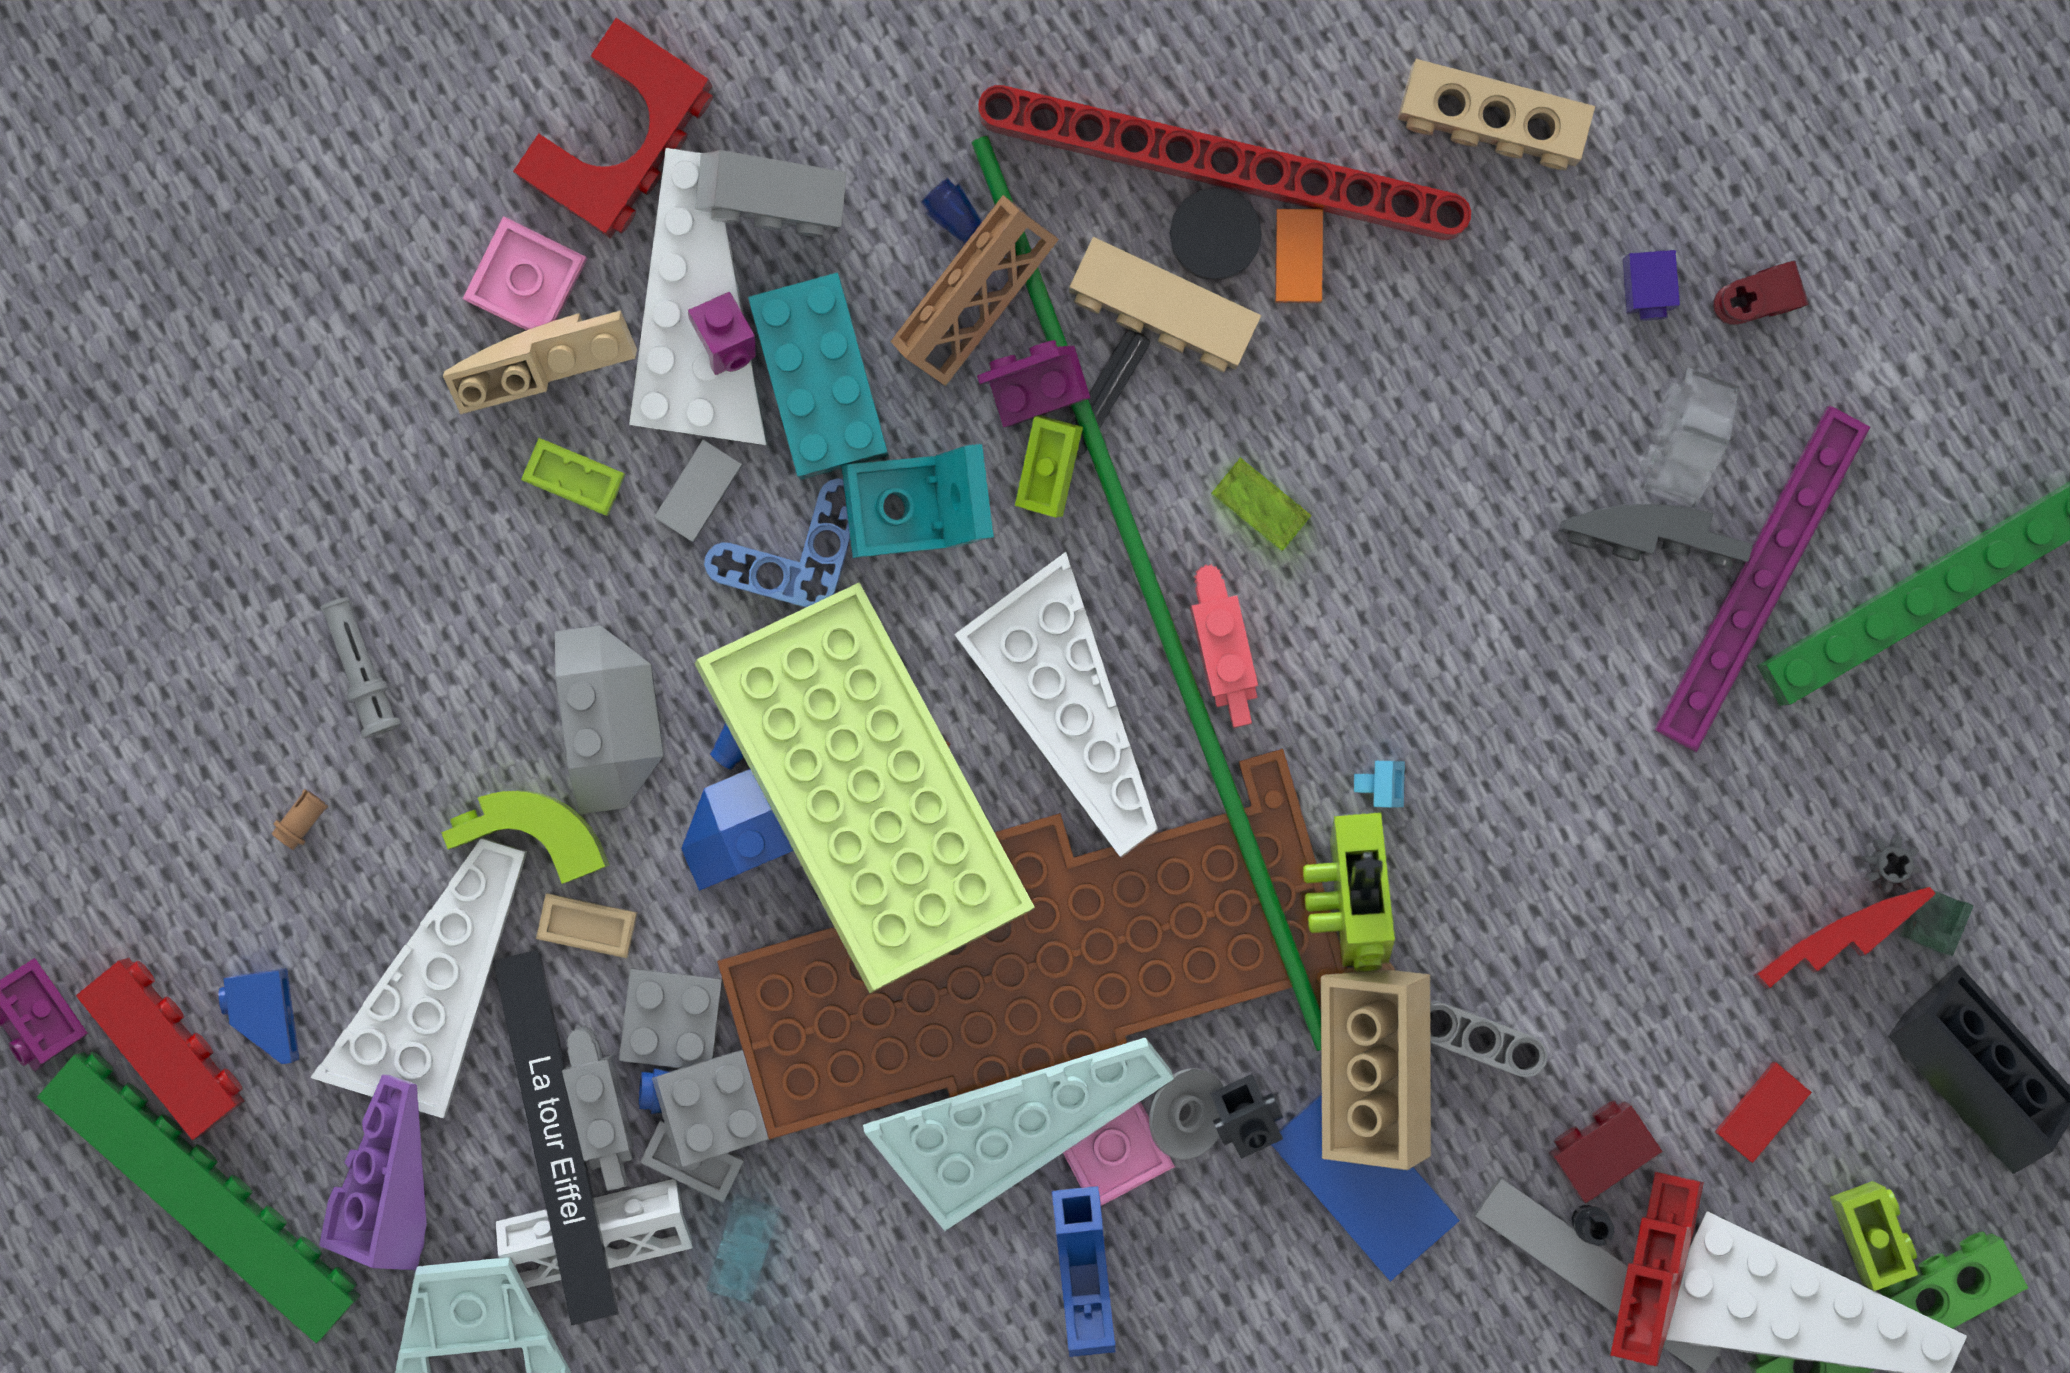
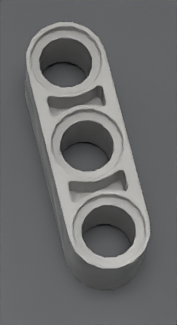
[1430,1000,1547,1078]

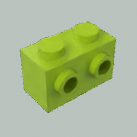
[1830,1181,1918,1291]

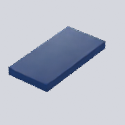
[1272,1093,1460,1282]

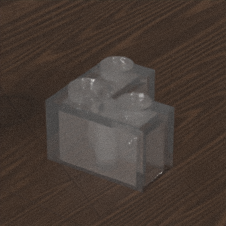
[1640,367,1740,509]

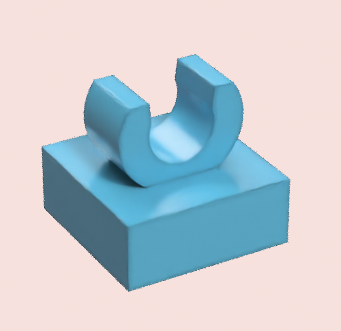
[1354,760,1405,808]

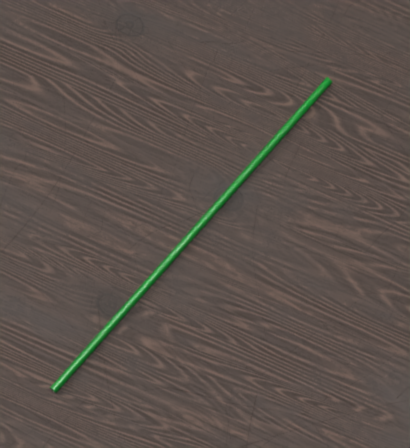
[971,136,1321,1051]

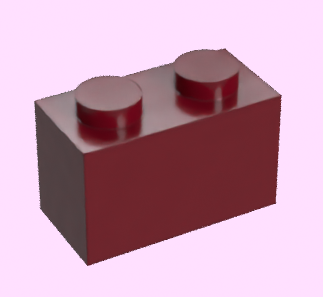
[1548,1100,1663,1204]

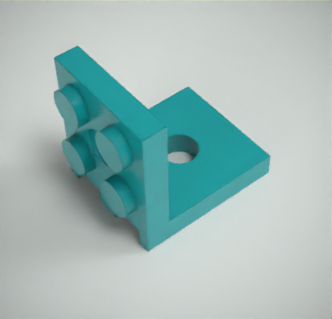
[841,444,994,558]

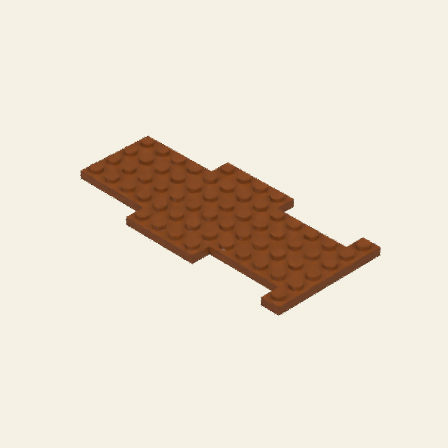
[717,749,1347,1139]

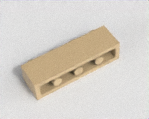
[1069,237,1261,373]

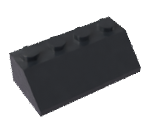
[1888,965,2070,1174]

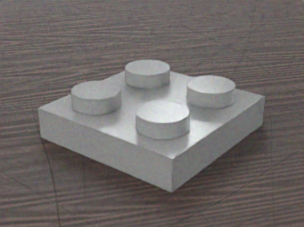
[619,968,723,1068]
[652,1050,769,1167]

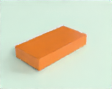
[1275,209,1323,303]

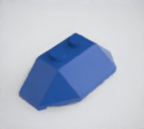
[681,769,794,891]

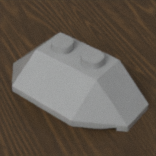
[555,625,664,814]

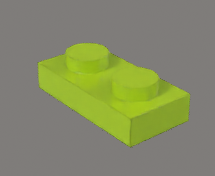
[1014,415,1083,518]

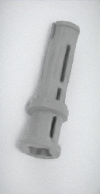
[320,597,402,739]

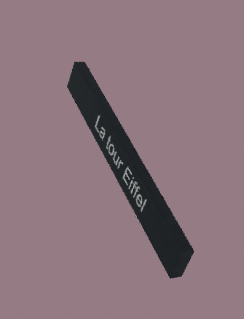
[493,950,619,1326]

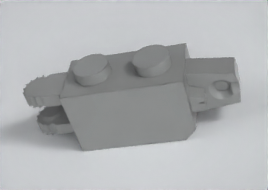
[562,1025,634,1191]

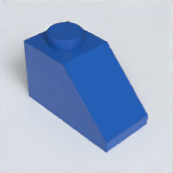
[219,968,300,1064]

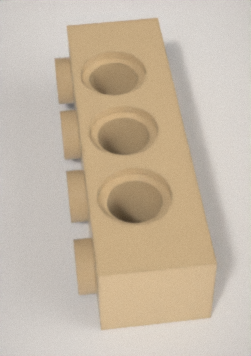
[1398,59,1595,170]

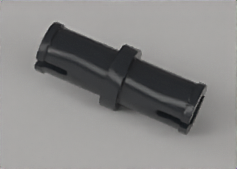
[1571,1205,1615,1246]

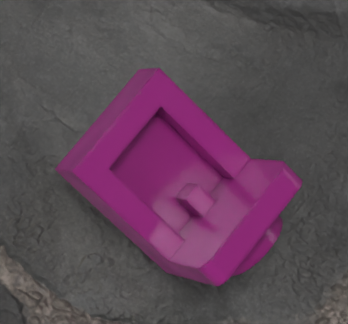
[688,291,756,375]

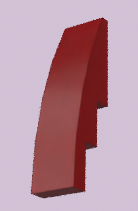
[1754,887,1936,989]
[1610,1172,1704,1366]

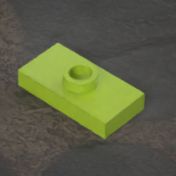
[521,438,626,516]

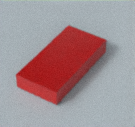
[1715,1061,1812,1163]

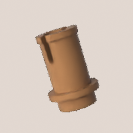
[271,789,329,850]

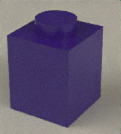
[1623,250,1680,321]

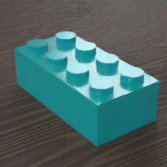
[748,272,889,480]

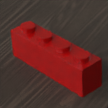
[75,958,245,1141]

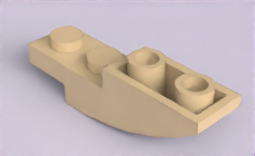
[443,311,637,414]

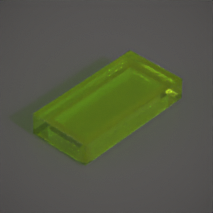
[1211,457,1312,552]

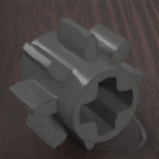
[1861,836,1922,893]

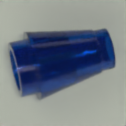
[920,177,982,244]

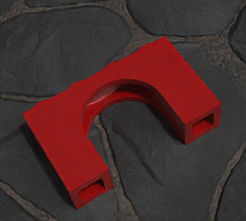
[513,17,713,239]

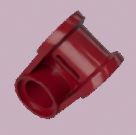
[1713,260,1809,325]

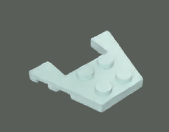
[395,1257,571,1373]

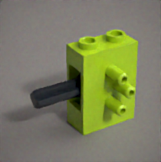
[1303,813,1395,972]

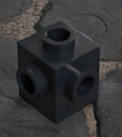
[1210,1074,1283,1159]

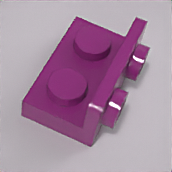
[977,340,1091,428]
[0,958,88,1072]

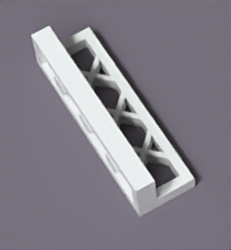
[496,1179,693,1288]

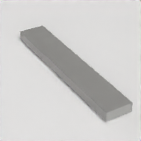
[1474,1177,1722,1373]

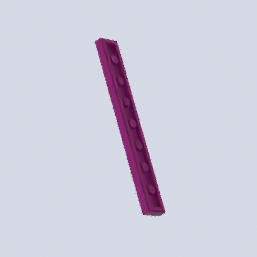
[1654,405,1870,752]

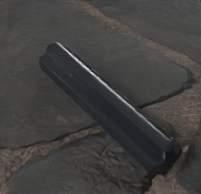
[1071,329,1150,455]

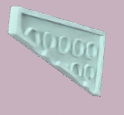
[863,1037,1174,1231]

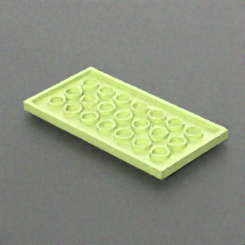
[695,582,1035,993]

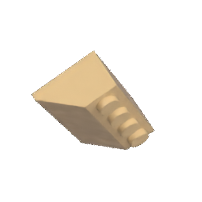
[1321,970,1431,1170]

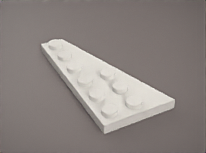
[629,148,768,445]
[954,552,1158,858]
[310,838,527,1118]
[1666,1211,1967,1373]

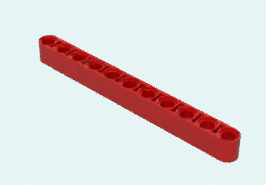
[978,85,1471,240]

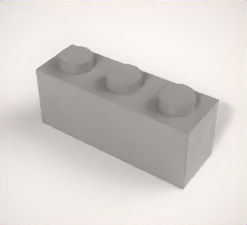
[695,150,847,237]

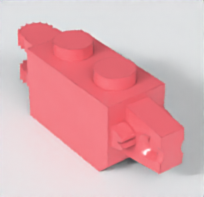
[1190,564,1258,728]

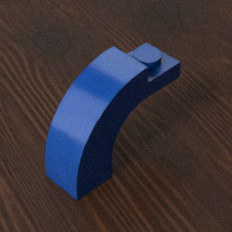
[1052,1186,1116,1357]

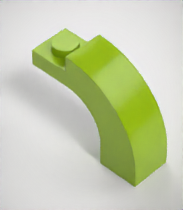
[441,790,610,884]

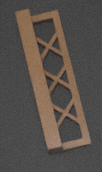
[890,195,1059,386]

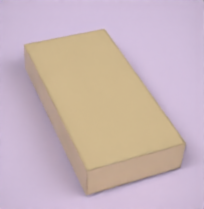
[536,893,638,958]

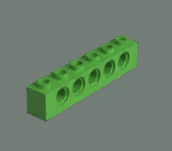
[1748,1232,2028,1373]

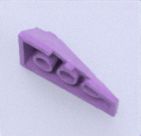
[319,1074,427,1270]

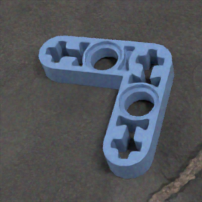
[704,478,850,608]

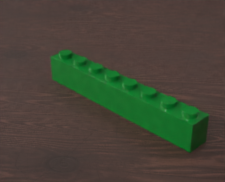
[1757,481,2070,706]
[37,1051,361,1344]

